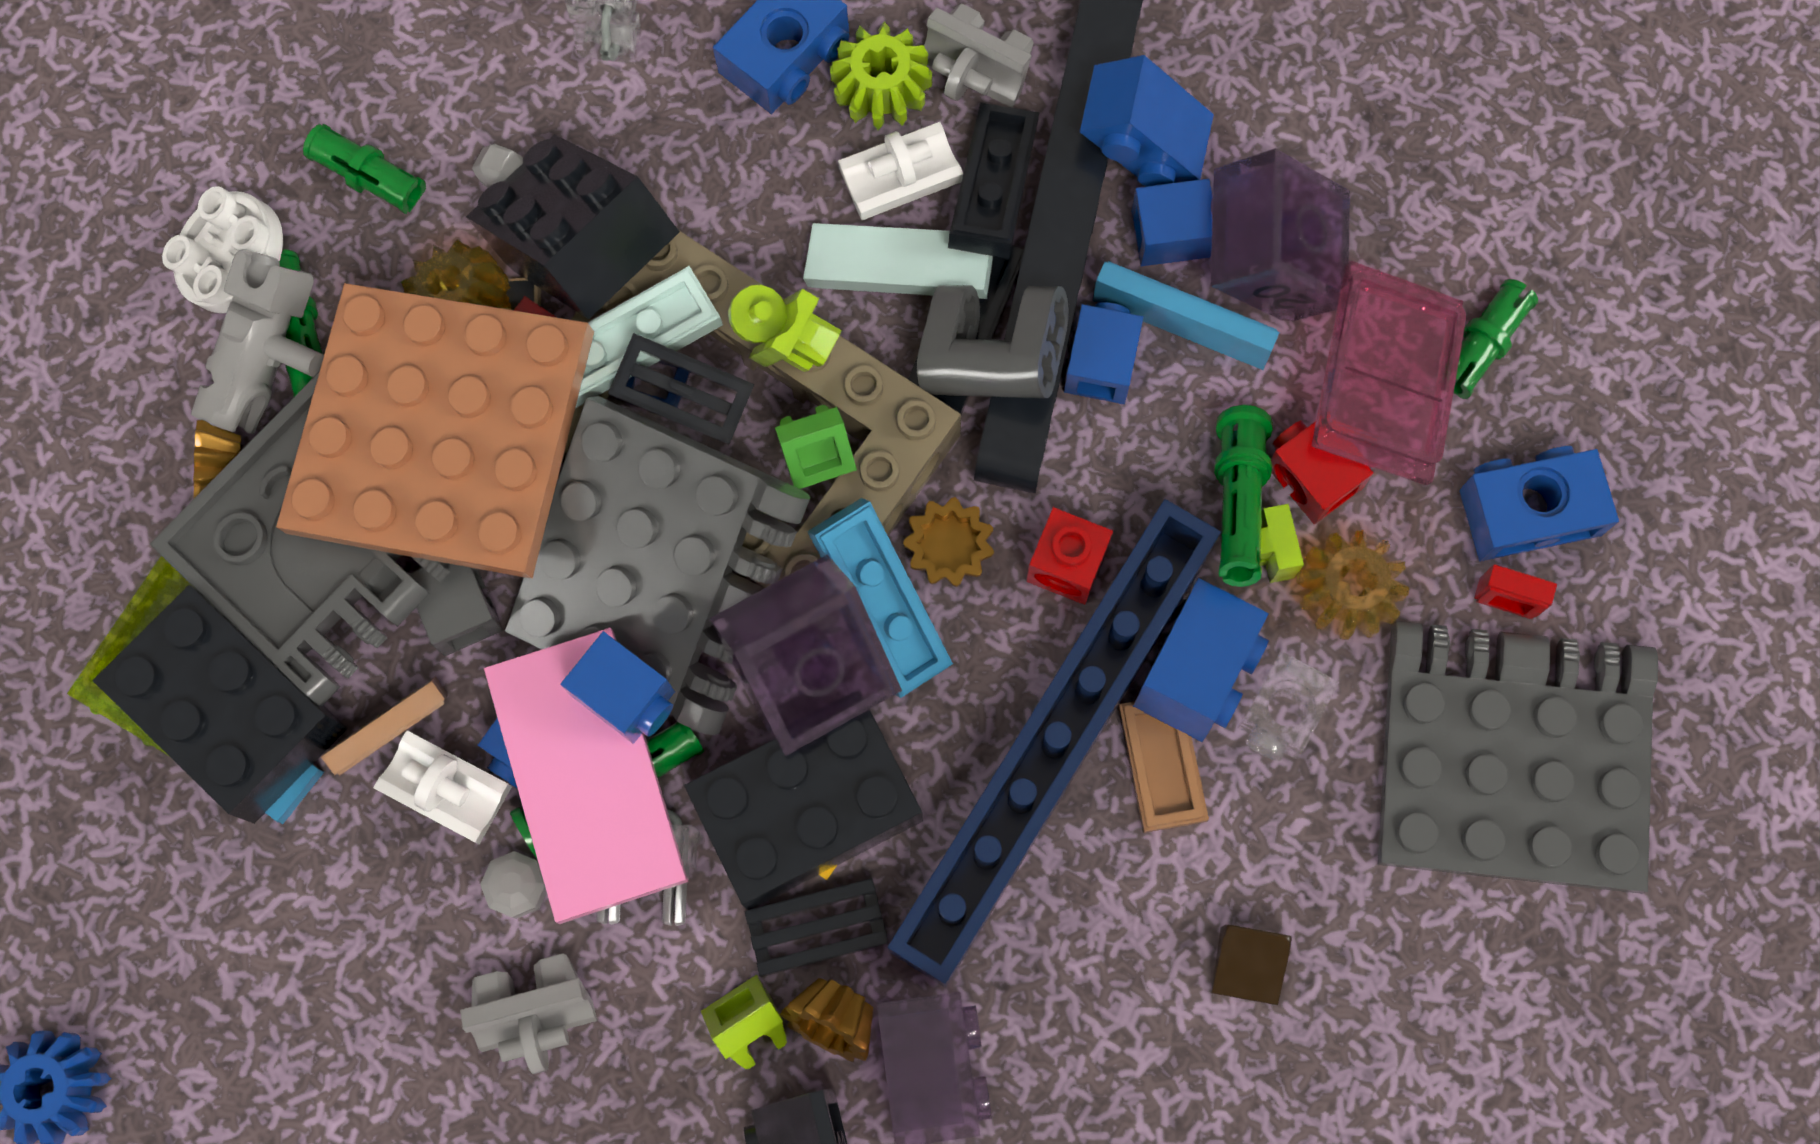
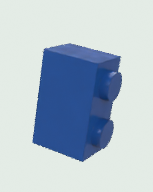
[1080,55,1214,187]
[1133,578,1269,742]

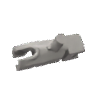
[191,250,324,434]

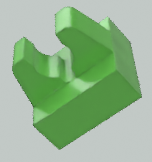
[775,405,857,489]

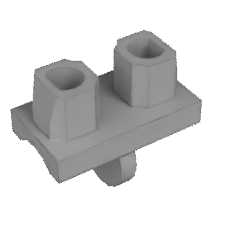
[924,3,1034,108]
[460,954,597,1074]

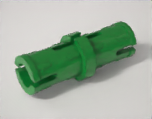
[303,124,426,214]
[1435,279,1538,399]

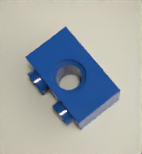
[713,0,849,115]
[1459,446,1619,562]

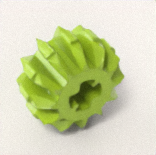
[830,21,932,131]

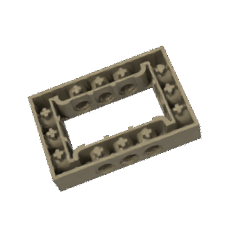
[562,231,961,635]

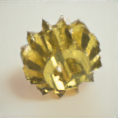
[400,239,512,310]
[1296,530,1409,640]

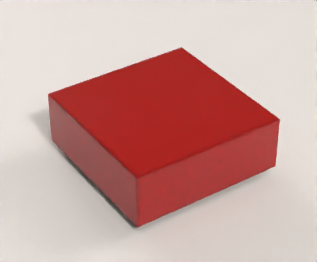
[1474,564,1557,619]

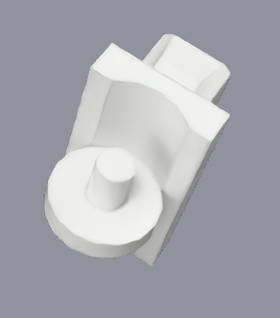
[838,122,963,220]
[373,730,512,844]

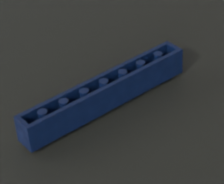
[887,499,1221,988]

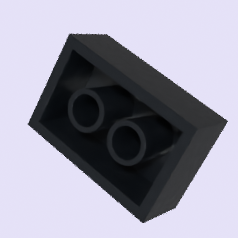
[466,134,680,319]
[92,585,348,824]
[684,695,923,910]

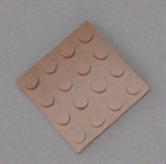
[276,283,594,579]

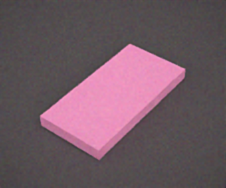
[484,628,688,924]

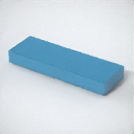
[1093,261,1280,370]
[807,498,953,698]

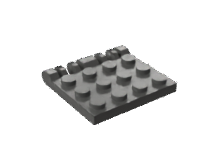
[150,371,450,707]
[505,396,810,735]
[1378,620,1658,894]

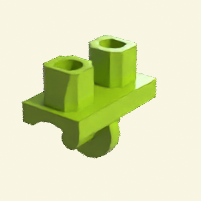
[728,285,842,372]

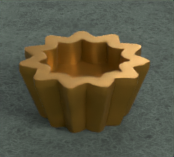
[193,420,241,499]
[903,497,994,587]
[780,978,873,1062]

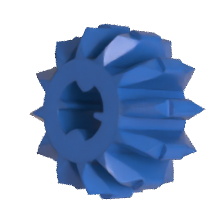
[0,1030,111,1144]

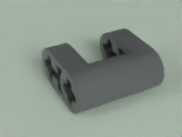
[917,285,1069,398]

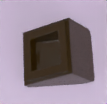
[1211,925,1292,1005]

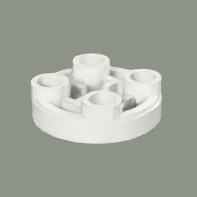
[162,186,283,313]

